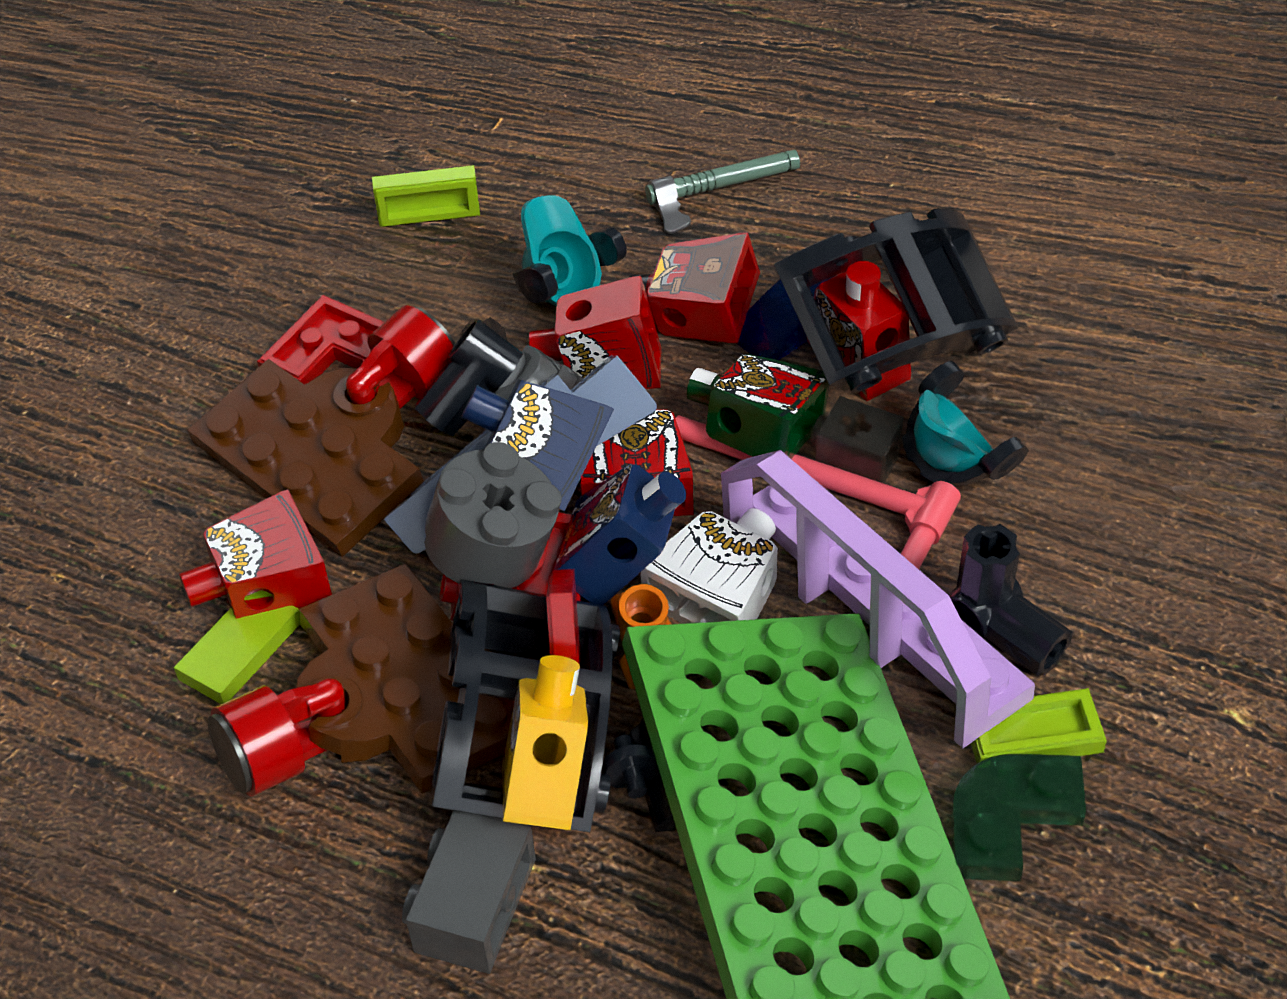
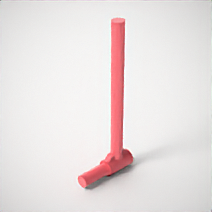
[676,415,961,569]

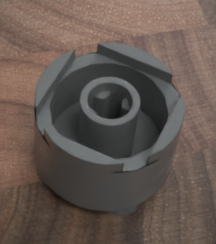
[424,442,562,588]

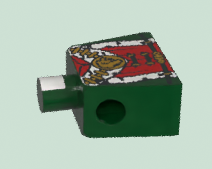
[687,354,830,459]

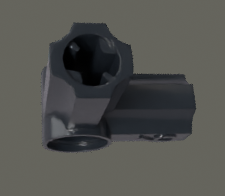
[415,317,523,437]
[948,524,1073,676]

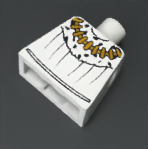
[641,508,778,624]

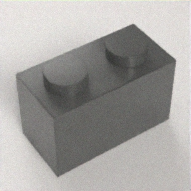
[402,810,536,974]

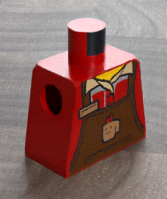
[629,233,760,343]

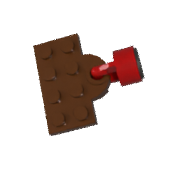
[187,305,456,557]
[208,563,514,797]

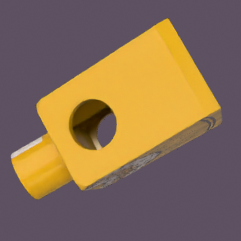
[502,655,588,830]

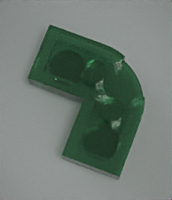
[951,754,1086,881]

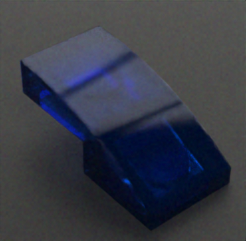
[736,276,835,361]

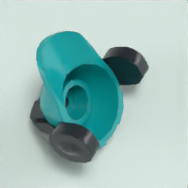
[512,195,627,307]
[902,361,1029,486]

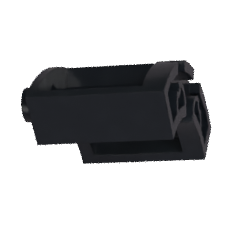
[774,208,1018,393]
[430,579,620,833]

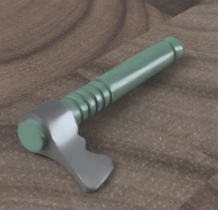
[645,149,800,234]

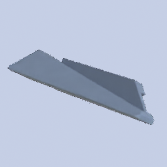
[384,355,657,553]

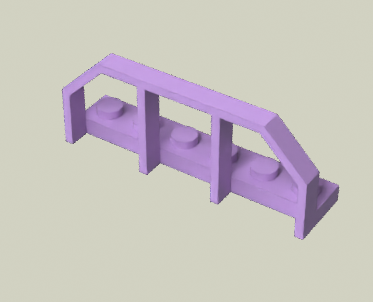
[721,450,1035,749]

